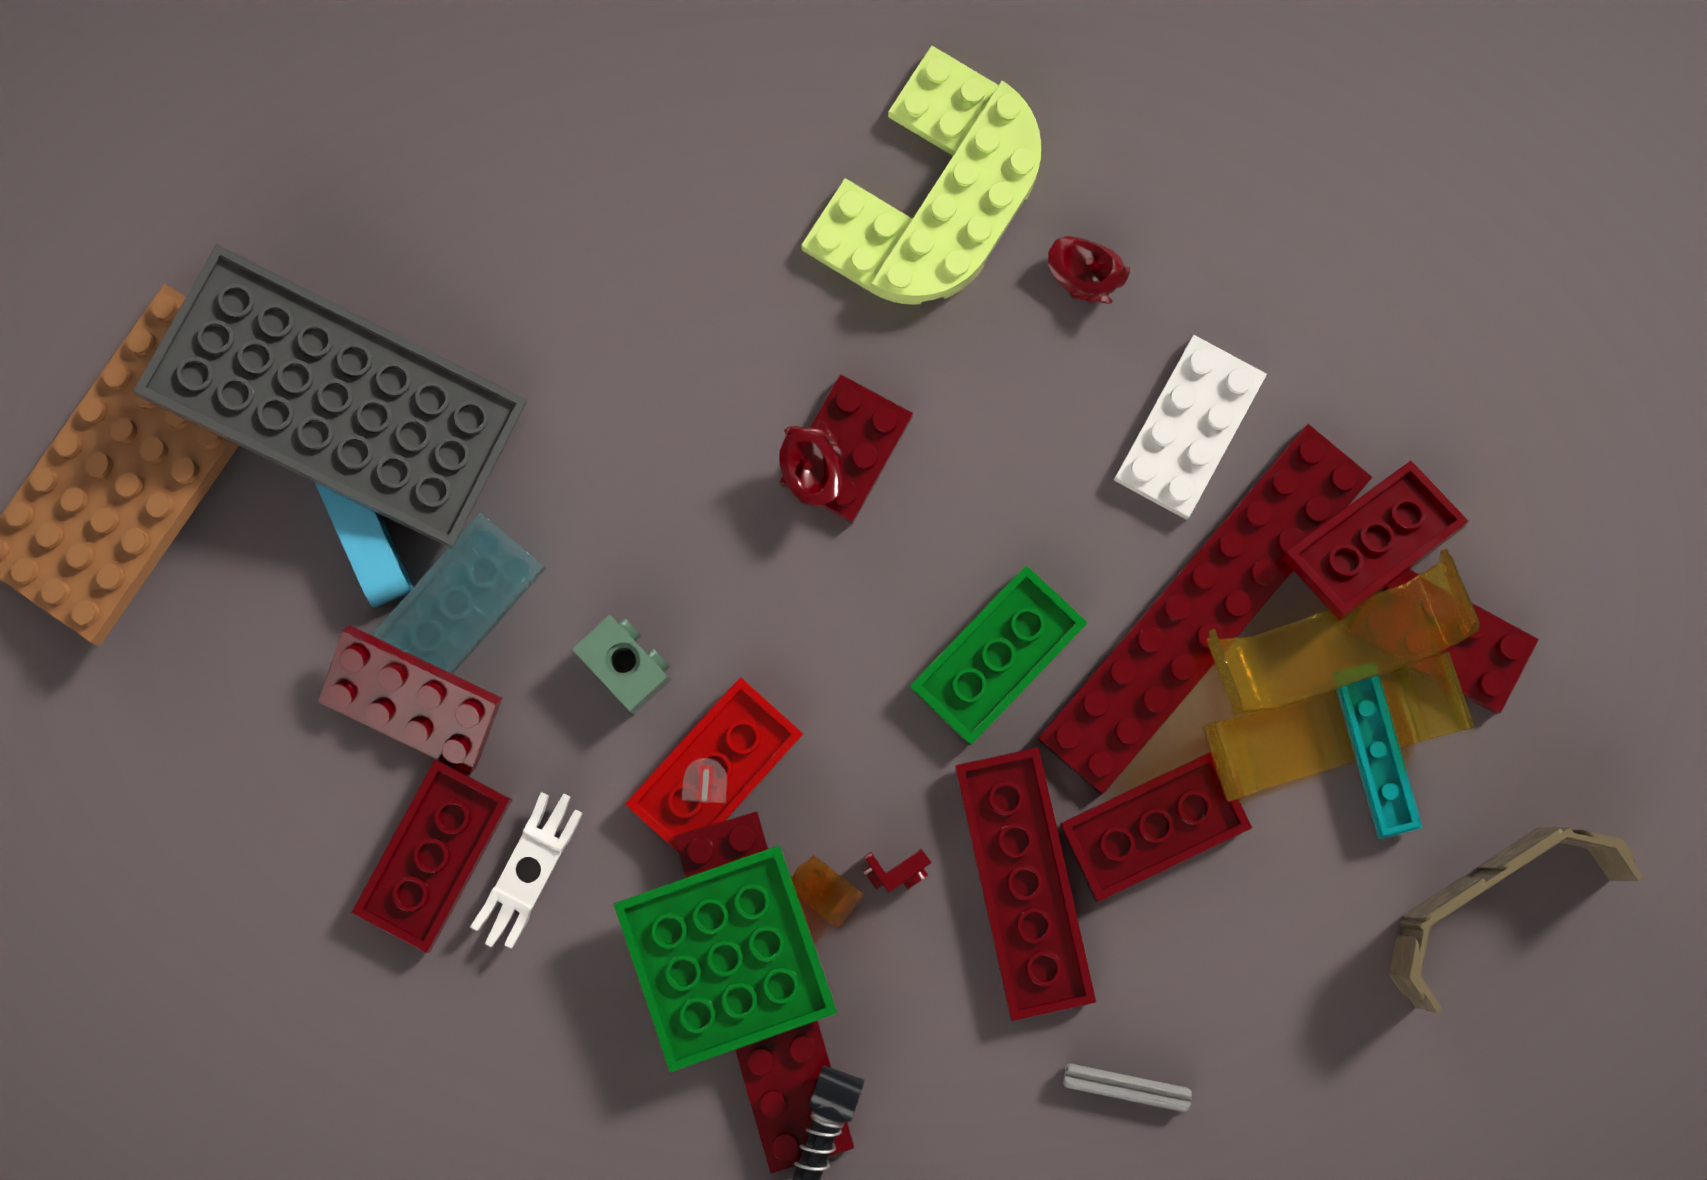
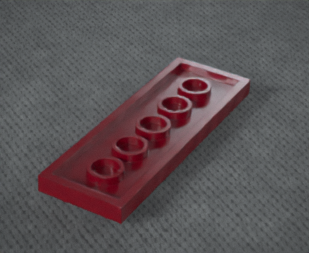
[955,747,1097,1021]

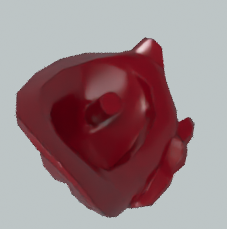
[1048,236,1130,304]
[779,420,843,507]

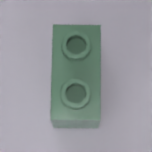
[572,614,671,714]

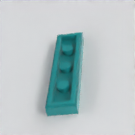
[1331,662,1423,839]

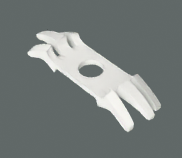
[470,792,583,949]

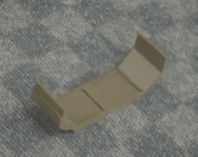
[1389,827,1644,1013]

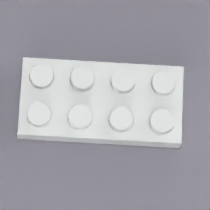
[1114,335,1267,520]

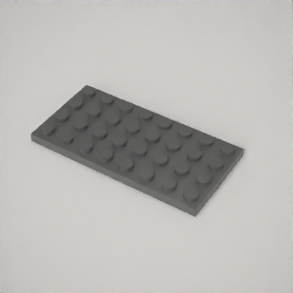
[133,244,527,549]

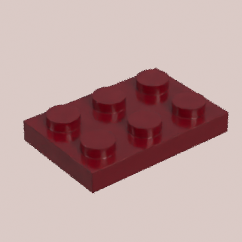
[780,374,913,524]

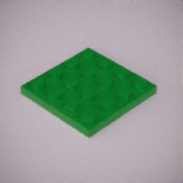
[613,845,837,1072]

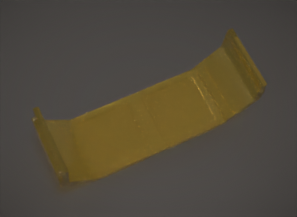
[1206,549,1480,715]
[1203,652,1474,801]

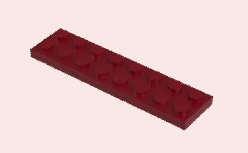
[674,811,854,1174]

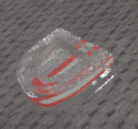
[682,758,727,803]

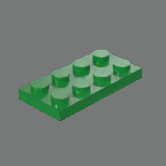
[909,565,1088,746]

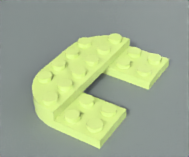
[801,45,1041,305]

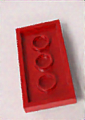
[625,677,804,853]

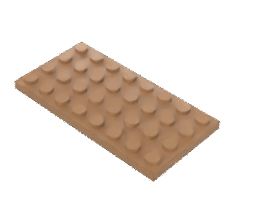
[0,283,239,646]

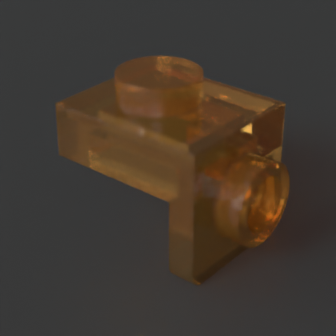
[792,855,865,929]

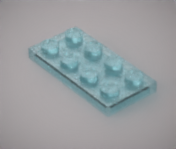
[372,512,546,674]

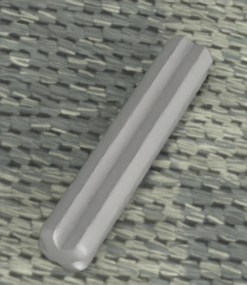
[1063,1064,1192,1112]

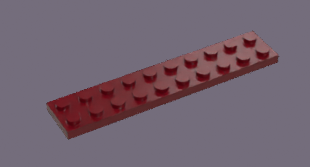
[1037,424,1372,795]

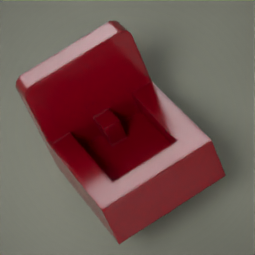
[862,849,931,893]

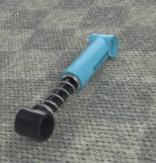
[788,1065,865,1180]

